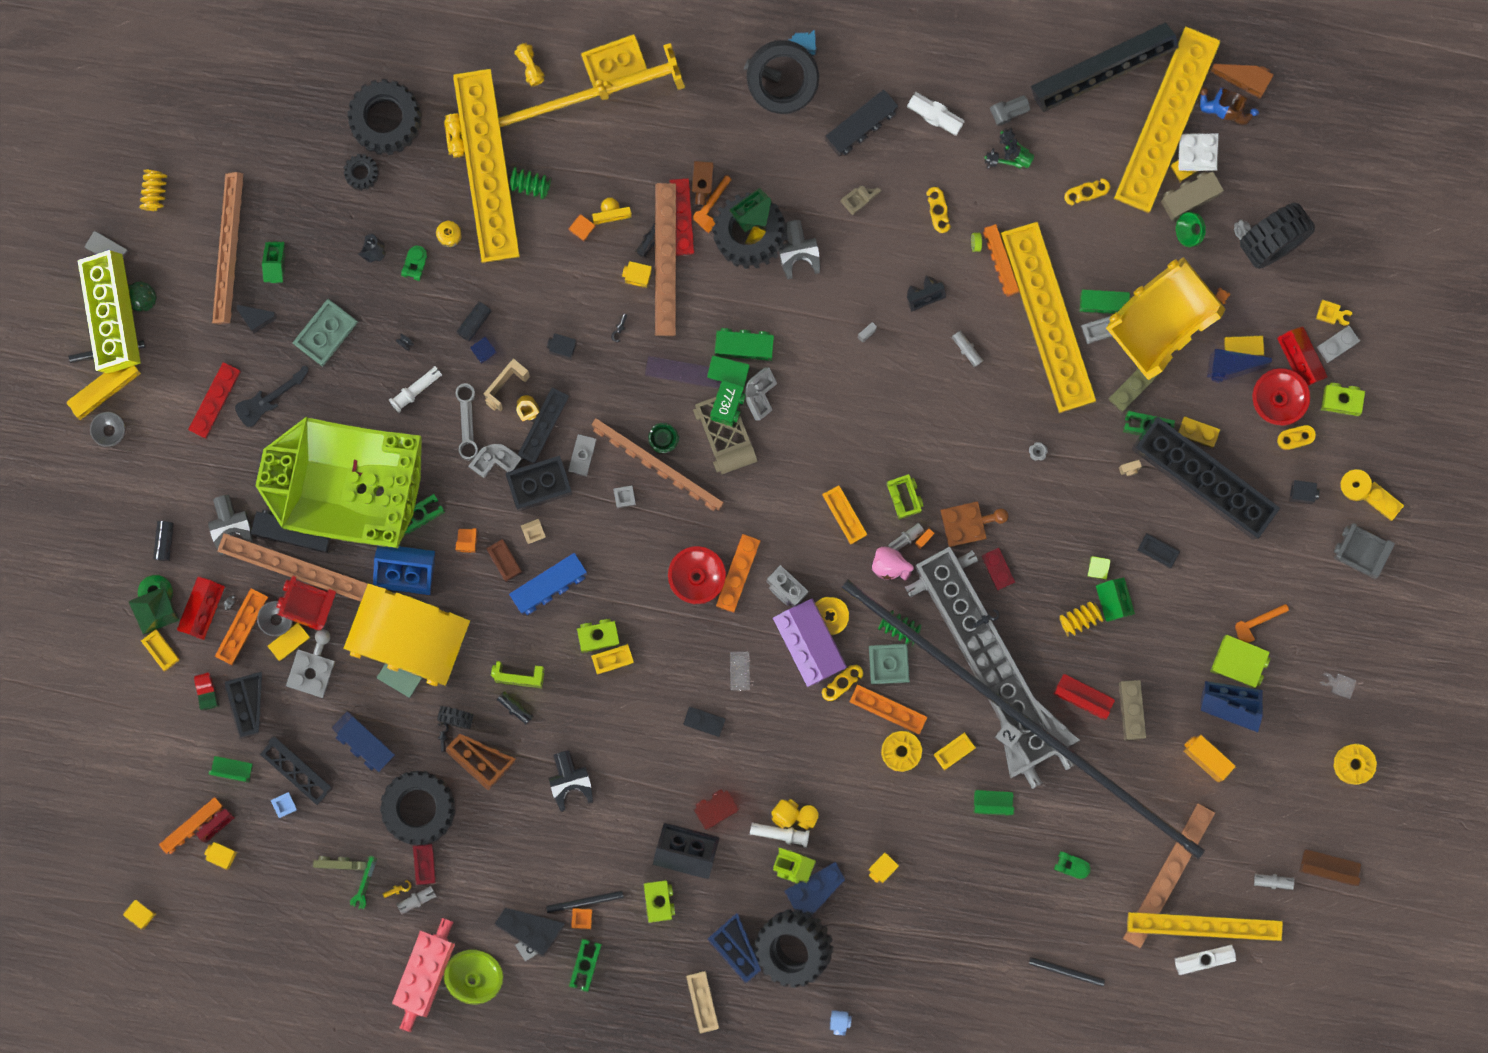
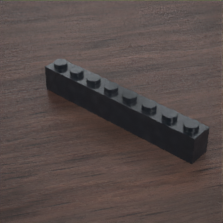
[1031,22,1179,112]

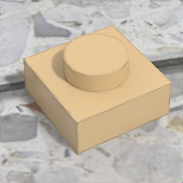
[1119,460,1141,476]
[521,519,546,544]

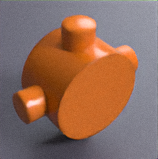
[1215,288,1230,304]

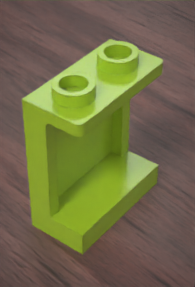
[1210,635,1271,689]
[491,661,545,689]

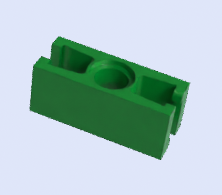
[1080,290,1130,314]
[1123,411,1175,435]
[404,494,445,537]
[569,939,602,992]

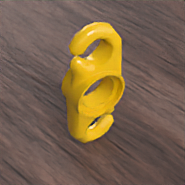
[1064,178,1110,205]
[926,187,951,233]
[822,665,863,701]

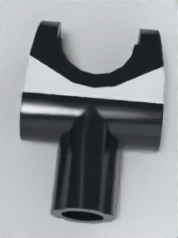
[548,750,593,812]

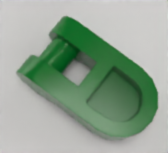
[401,246,427,281]
[1054,851,1090,879]

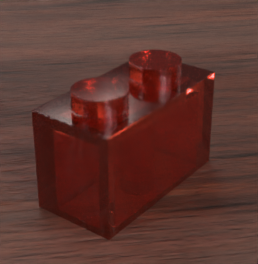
[694,789,739,831]

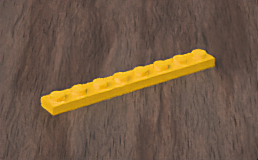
[1127,912,1282,941]

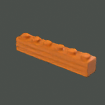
[983,224,1019,297]
[159,797,224,854]

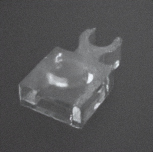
[1320,673,1356,699]

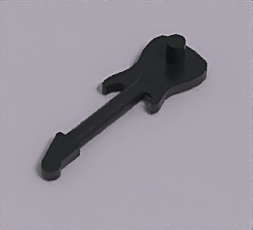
[235,366,309,428]

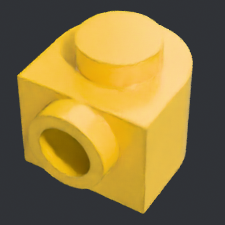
[517,395,539,422]
[796,805,818,830]

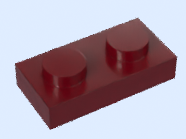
[981,548,1015,591]
[196,809,235,844]
[413,844,436,885]

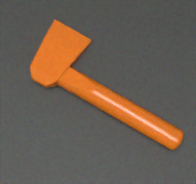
[693,176,731,233]
[1235,604,1289,643]

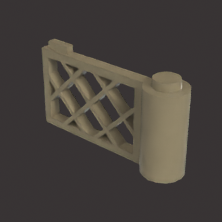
[693,397,758,475]

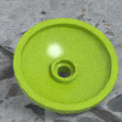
[444,950,503,1004]

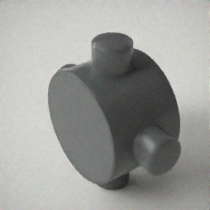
[223,595,237,610]

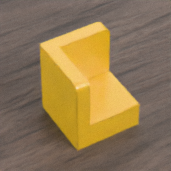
[123,900,156,929]

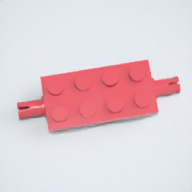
[392,918,455,1032]

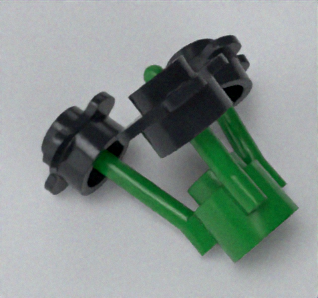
[984,127,1034,169]

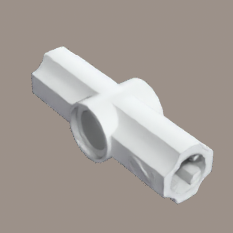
[907,92,964,135]
[1175,945,1236,975]

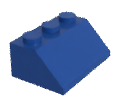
[373,546,435,595]

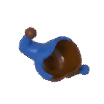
[1200,88,1258,125]

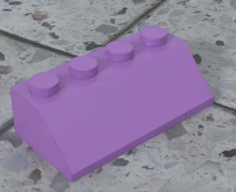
[773,598,847,687]

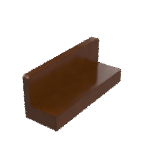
[1299,849,1361,886]

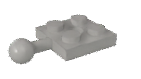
[286,629,335,698]

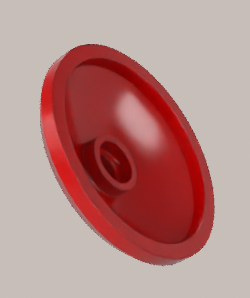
[1252,368,1310,426]
[668,546,726,604]

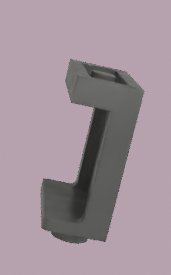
[1333,523,1395,579]

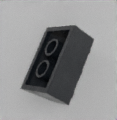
[652,823,720,880]

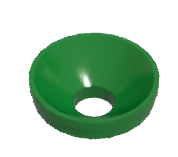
[1176,212,1206,247]
[138,575,173,600]

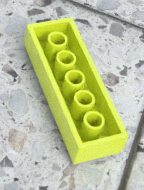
[78,250,141,373]

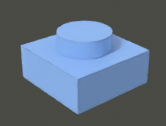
[271,792,297,818]

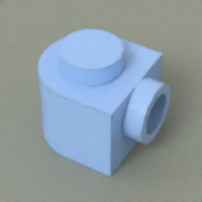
[830,1010,851,1035]

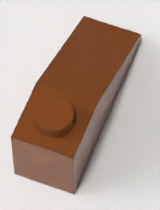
[1210,64,1273,98]

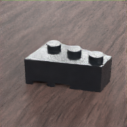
[224,671,262,740]
[494,907,565,958]

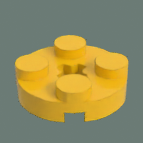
[815,597,849,635]

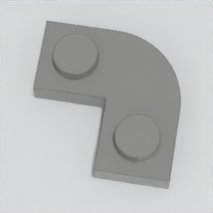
[745,368,777,420]
[468,444,522,478]

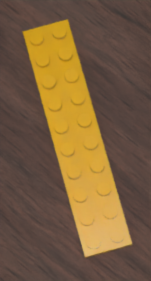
[1114,27,1220,213]
[453,69,520,263]
[1001,222,1096,413]

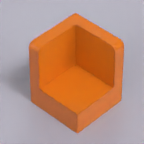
[456,528,478,553]

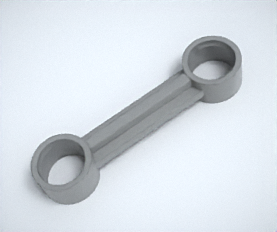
[456,383,478,461]

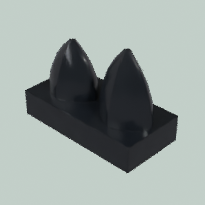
[907,275,946,312]

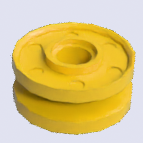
[881,731,922,772]
[1333,744,1377,785]

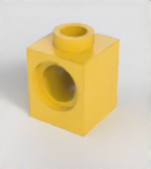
[622,261,652,288]
[205,842,237,870]
[868,853,899,883]

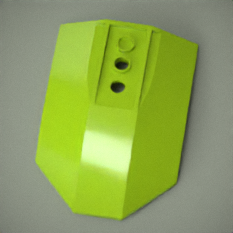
[255,417,422,548]

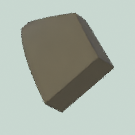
[840,186,881,216]

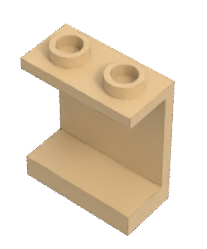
[484,359,530,411]

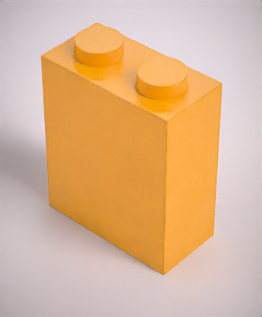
[1183,735,1236,782]

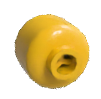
[436,221,462,247]
[771,799,799,828]

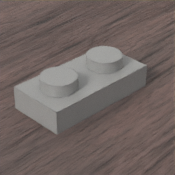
[1317,326,1360,363]

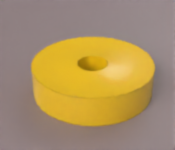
[1341,470,1372,501]

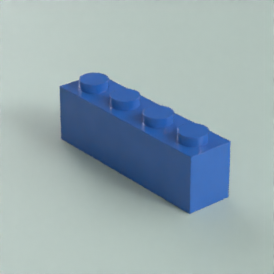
[509,553,587,616]

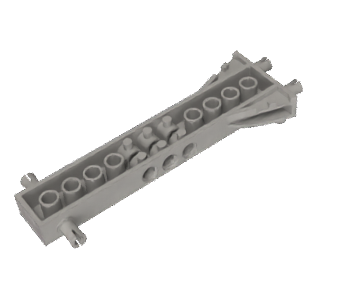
[905,547,1079,789]

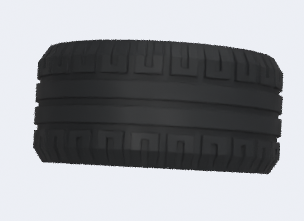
[747,40,819,114]

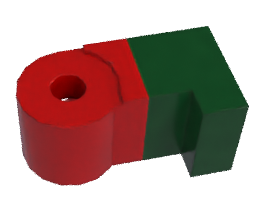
[194,672,219,711]

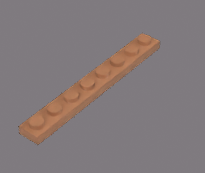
[212,172,243,325]
[655,183,676,336]
[592,419,724,511]
[217,533,368,602]
[1123,804,1215,948]

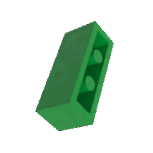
[715,328,774,361]

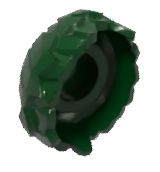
[128,281,157,311]
[648,423,679,453]

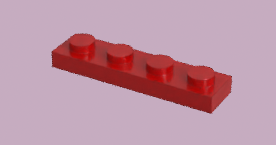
[670,178,694,256]
[188,362,241,439]

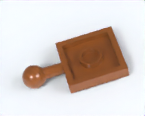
[941,501,1009,547]

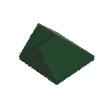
[729,188,771,233]
[129,587,179,634]

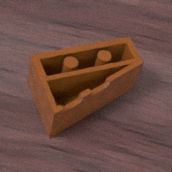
[446,734,516,791]

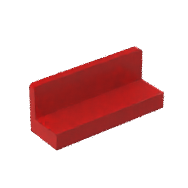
[1277,326,1328,386]
[177,577,225,640]
[1053,674,1115,720]

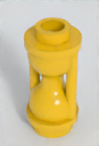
[514,43,545,86]
[444,114,465,158]

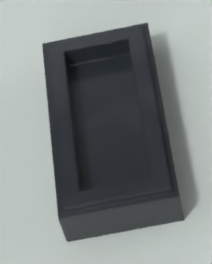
[1137,533,1180,569]

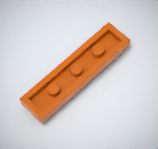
[716,534,760,613]
[215,588,269,666]
[849,684,927,735]

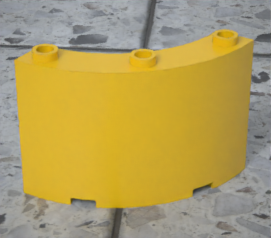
[1106,257,1226,380]
[343,584,470,687]

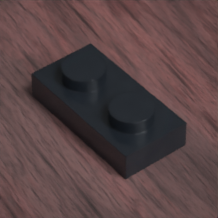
[683,707,726,737]

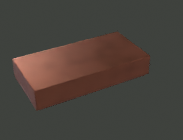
[486,539,522,582]

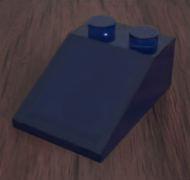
[1207,349,1272,382]

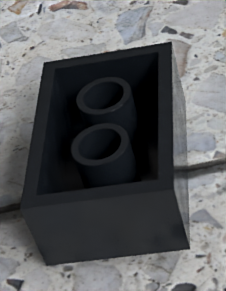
[505,455,573,512]

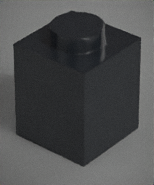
[547,333,577,360]
[1289,480,1320,504]

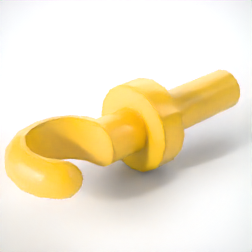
[383,880,411,898]

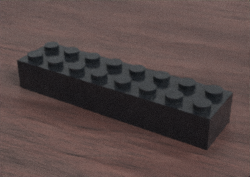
[1131,417,1280,540]

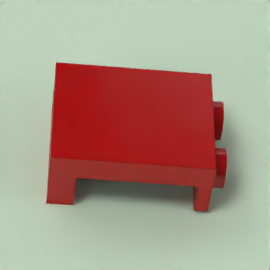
[276,575,336,631]

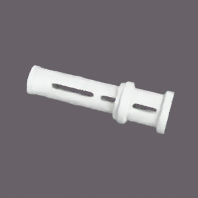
[389,366,442,413]
[750,822,810,848]

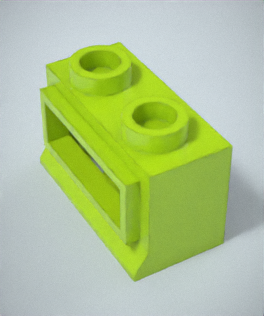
[887,474,924,520]
[773,848,815,884]

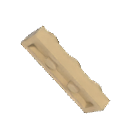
[686,971,719,1033]

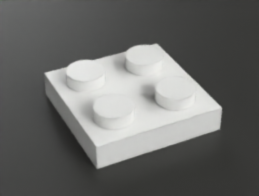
[1179,134,1219,171]

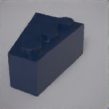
[1201,681,1263,732]
[332,711,394,772]
[784,862,845,914]
[707,913,761,983]

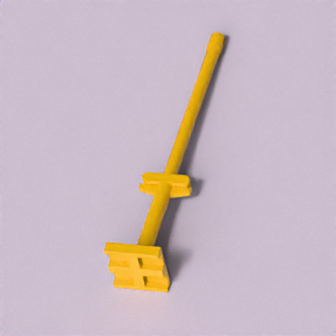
[498,43,685,127]

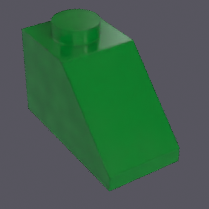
[262,242,285,283]

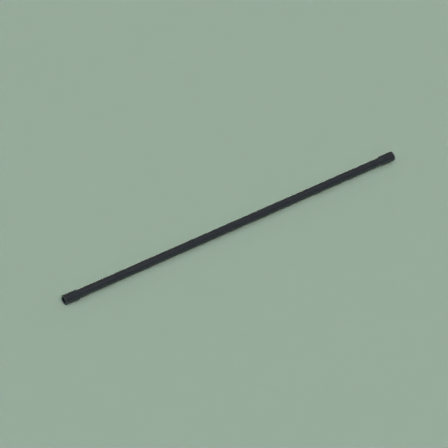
[841,579,1205,859]

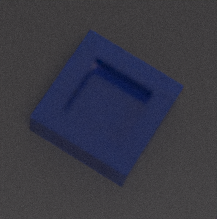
[470,337,497,364]

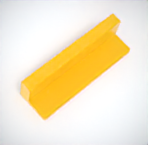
[67,365,141,420]

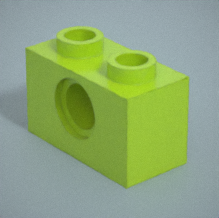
[1321,383,1365,416]
[577,619,620,653]
[644,881,675,923]

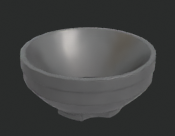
[90,412,125,447]
[257,601,293,636]

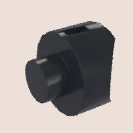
[358,233,386,263]

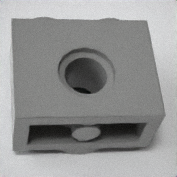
[767,565,809,607]

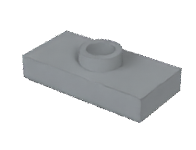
[568,434,597,476]

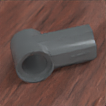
[990,95,1031,126]

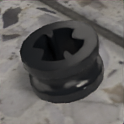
[395,333,414,351]

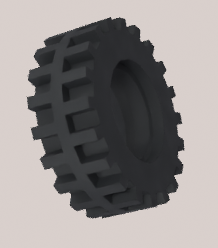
[712,192,788,269]

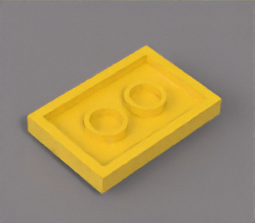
[581,35,647,88]

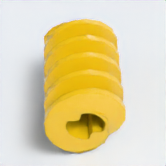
[139,170,167,211]
[1060,602,1103,637]

